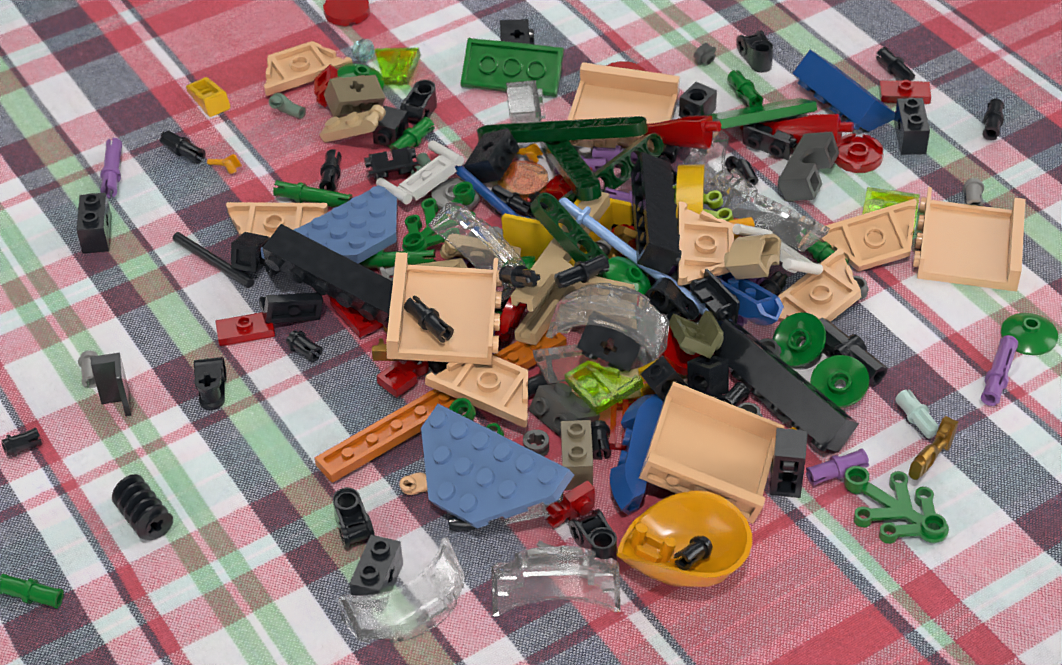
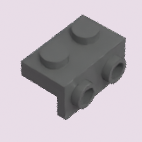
[529,382,600,437]

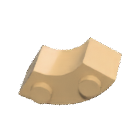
[724,234,781,280]

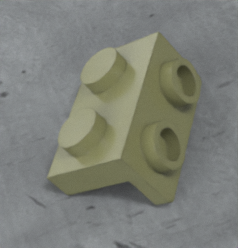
[668,310,723,358]

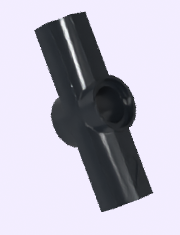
[819,317,888,387]

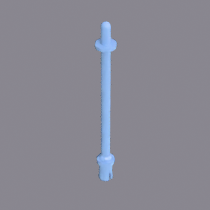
[559,198,733,326]

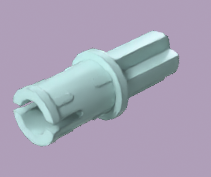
[895,390,939,439]

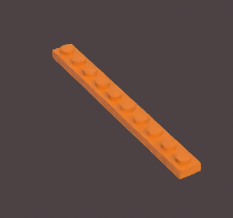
[314,324,567,483]

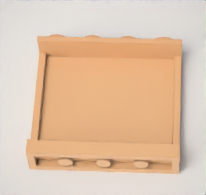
[568,62,680,152]
[913,187,1025,292]
[386,252,502,365]
[639,381,785,524]

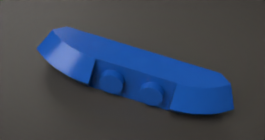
[715,272,784,326]
[610,394,663,515]

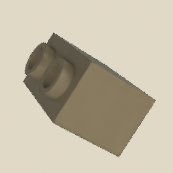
[324,75,385,118]
[561,420,593,490]

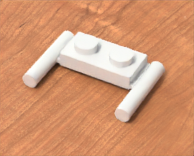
[376,140,464,204]
[733,223,823,275]

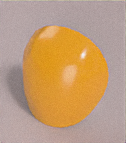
[616,490,752,587]

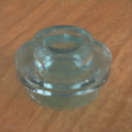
[352,39,374,63]

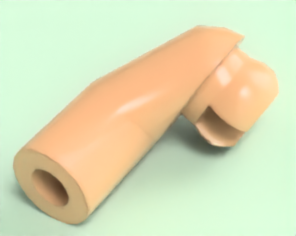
[399,472,428,495]

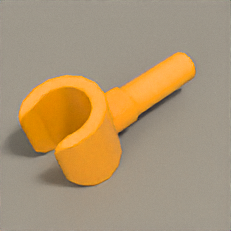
[517,143,543,164]
[207,154,242,174]

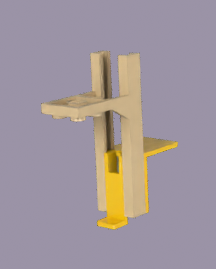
[501,192,637,345]

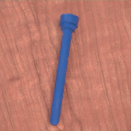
[455,165,529,218]

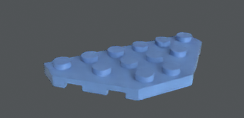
[261,185,397,263]
[421,404,574,528]

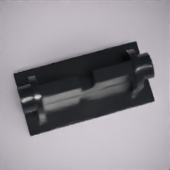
[743,122,797,161]
[364,146,419,180]
[690,269,740,323]

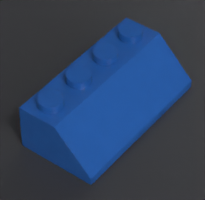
[792,49,895,132]

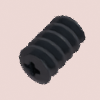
[111,474,173,540]

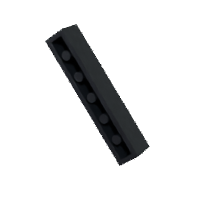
[630,152,682,275]
[263,224,393,329]
[714,319,859,452]

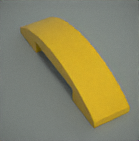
[676,165,705,230]

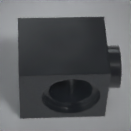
[679,81,717,118]
[373,106,409,147]
[231,232,270,273]
[640,355,689,403]
[687,355,729,398]

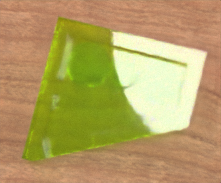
[375,48,421,86]
[564,360,644,415]

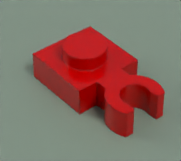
[314,64,338,107]
[376,360,429,398]
[546,480,595,528]

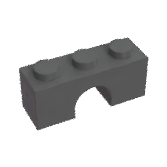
[778,132,839,201]

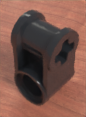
[736,30,773,73]
[400,79,437,122]
[644,277,699,327]
[194,357,227,410]
[333,487,375,549]
[569,509,617,569]

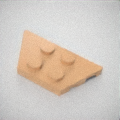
[264,41,353,96]
[816,199,917,272]
[677,201,734,286]
[226,202,328,237]
[778,248,861,322]
[425,355,528,428]

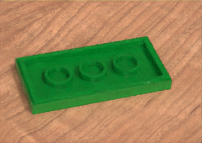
[460,38,564,97]
[705,98,817,129]

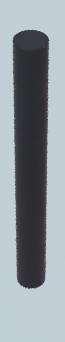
[173,232,254,288]

